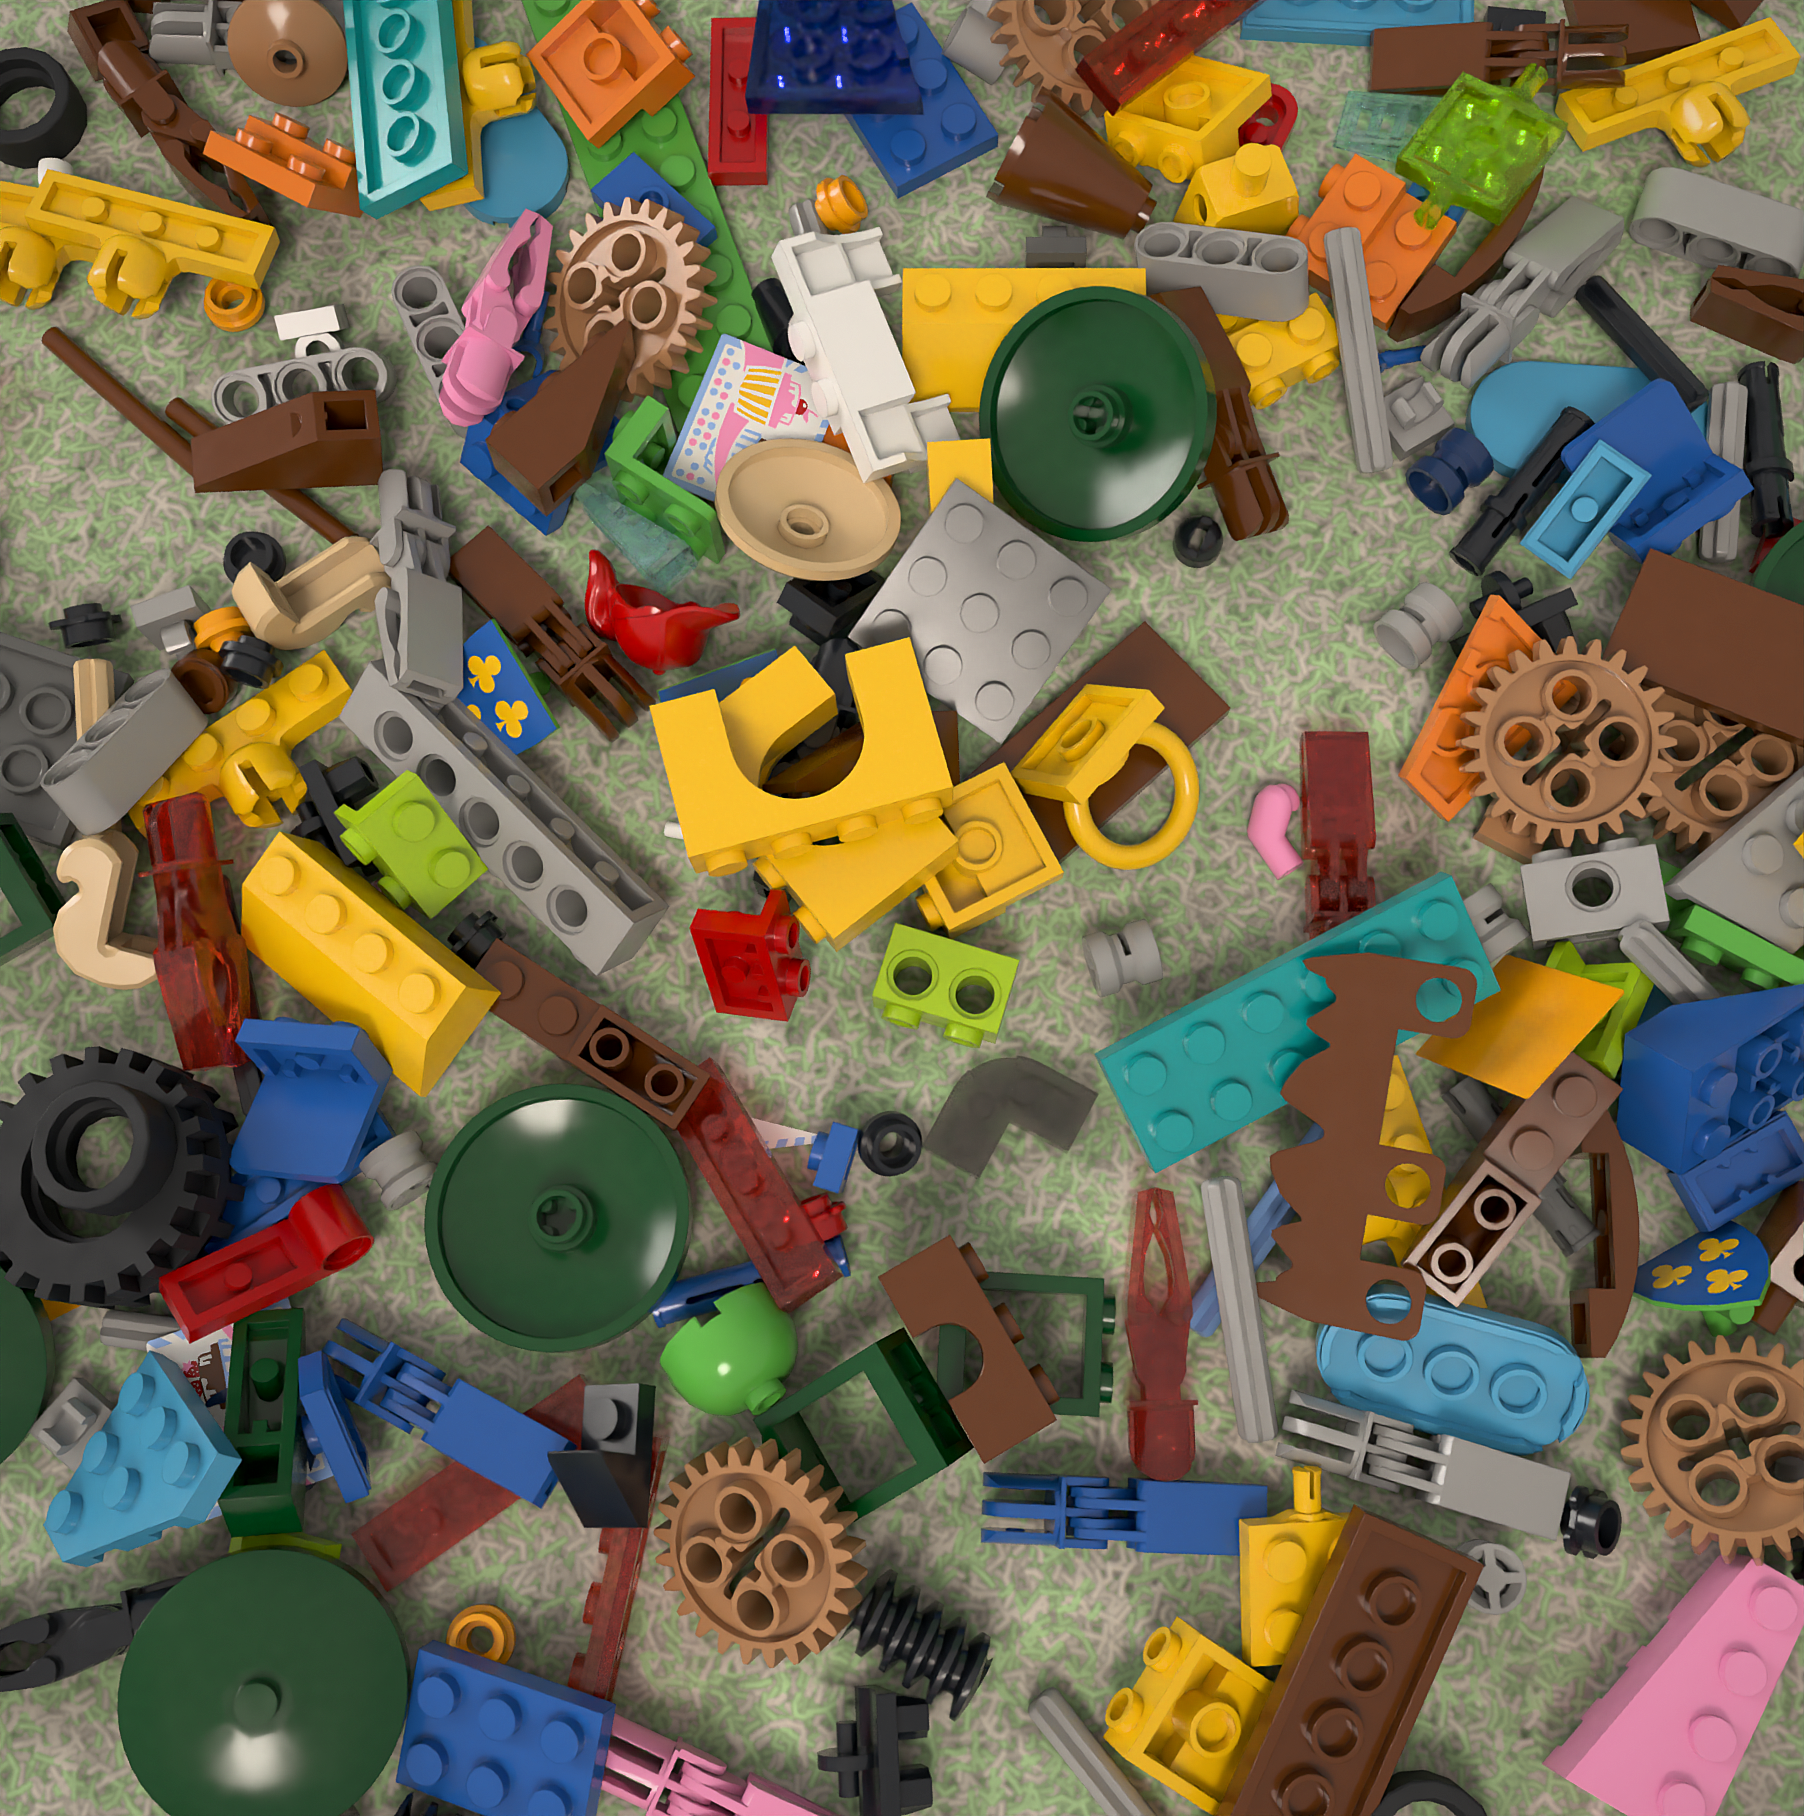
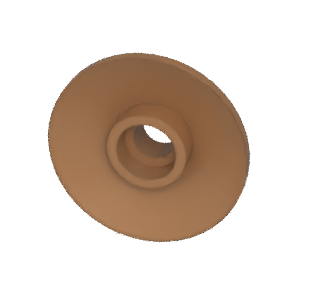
[227,0,348,107]

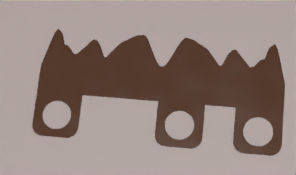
[1256,953,1477,1341]

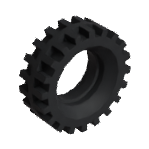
[0,1046,246,1310]

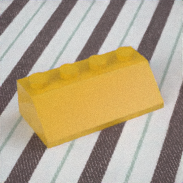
[902,268,1146,412]
[241,831,501,1097]

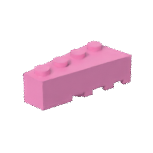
[1542,1554,1804,1816]

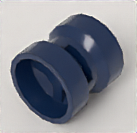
[1405,428,1494,515]

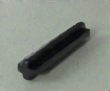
[1575,275,1709,414]

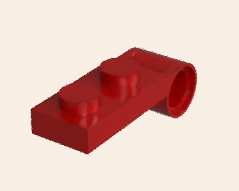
[159,1184,374,1344]

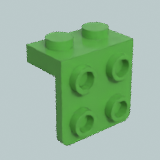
[604,395,726,564]

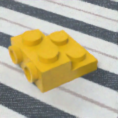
[1104,50,1272,183]
[1216,292,1340,410]
[915,762,1064,939]
[1103,1616,1274,1816]

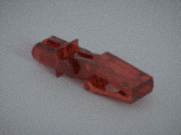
[1299,731,1376,940]
[138,792,251,1072]
[1122,1187,1198,1482]

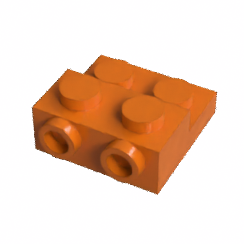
[526,0,695,149]
[203,112,363,218]
[1286,153,1457,331]

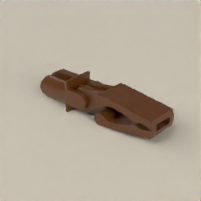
[1367,19,1629,98]
[97,40,273,226]
[1690,265,1804,364]
[1148,286,1289,541]
[448,525,656,743]

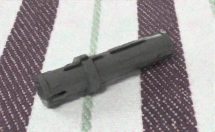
[1441,1076,1601,1257]

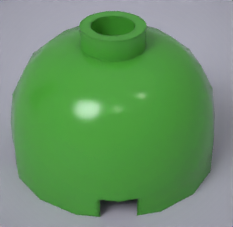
[660,1282,798,1416]

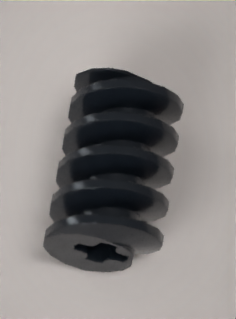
[839,1569,993,1722]

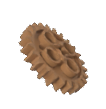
[987,0,1174,118]
[543,197,717,403]
[1456,636,1677,847]
[1609,685,1804,854]
[1620,1335,1804,1566]
[654,1437,868,1668]

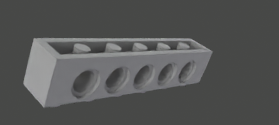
[338,658,670,976]

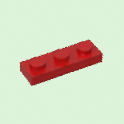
[708,17,771,186]

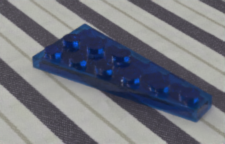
[745,0,924,115]

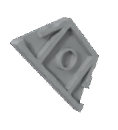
[1663,765,1804,954]

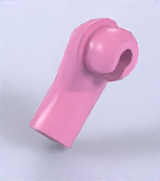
[1247,784,1304,880]

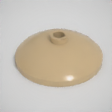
[714,438,901,581]

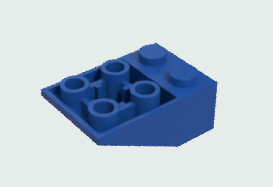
[1616,984,1804,1176]

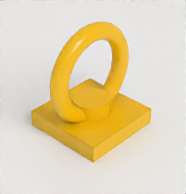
[1010,684,1200,870]

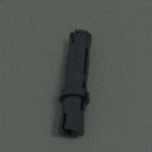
[1737,361,1794,539]
[1449,406,1595,576]

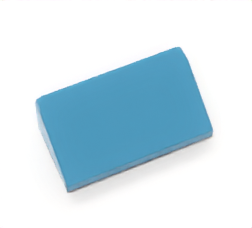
[1519,439,1652,580]

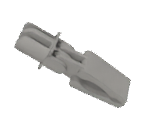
[149,0,349,77]
[1420,196,1624,389]
[370,469,463,705]
[1275,1389,1571,1541]

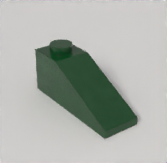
[217,1308,307,1538]

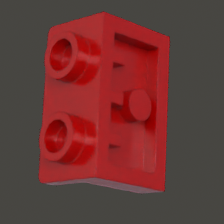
[689,889,811,1022]

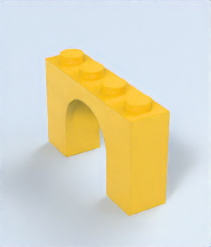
[649,637,953,877]
[719,646,959,952]

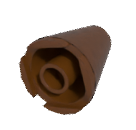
[986,86,1157,240]

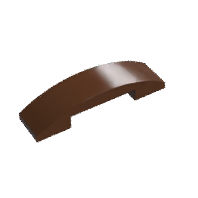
[1388,135,1546,343]
[1568,1110,1640,1359]

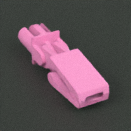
[439,209,553,427]
[601,1713,840,1816]

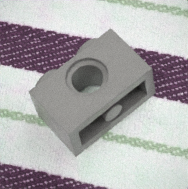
[1520,838,1670,950]

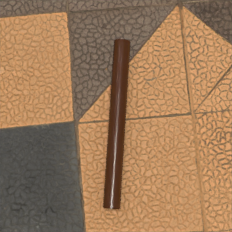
[41,327,193,477]
[165,397,359,545]

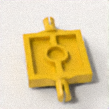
[1239,1465,1350,1667]

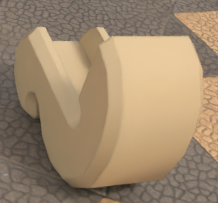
[232,536,391,651]
[53,829,185,990]

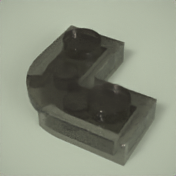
[922,1056,1099,1180]

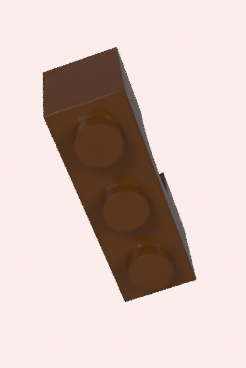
[878,1235,1060,1464]

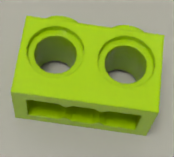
[872,923,1020,1048]

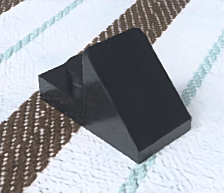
[777,570,885,646]
[547,1383,656,1528]

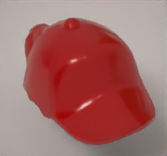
[584,549,740,676]

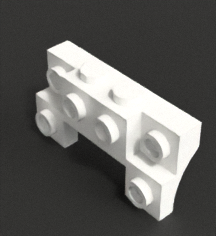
[771,227,960,483]

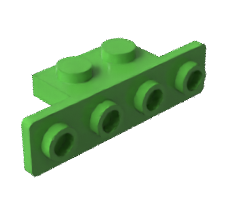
[1606,857,1804,992]

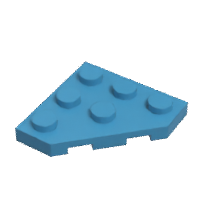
[43,1350,242,1567]

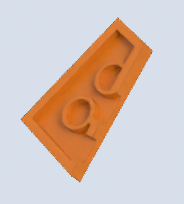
[1398,595,1578,822]

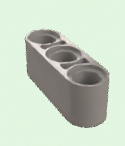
[1629,167,1804,278]
[1134,222,1309,322]
[391,265,468,439]
[211,347,397,424]
[40,668,209,836]

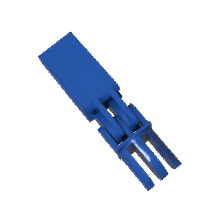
[321,1318,578,1509]
[981,1472,1267,1556]

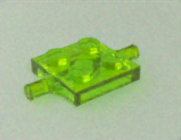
[1395,63,1569,230]

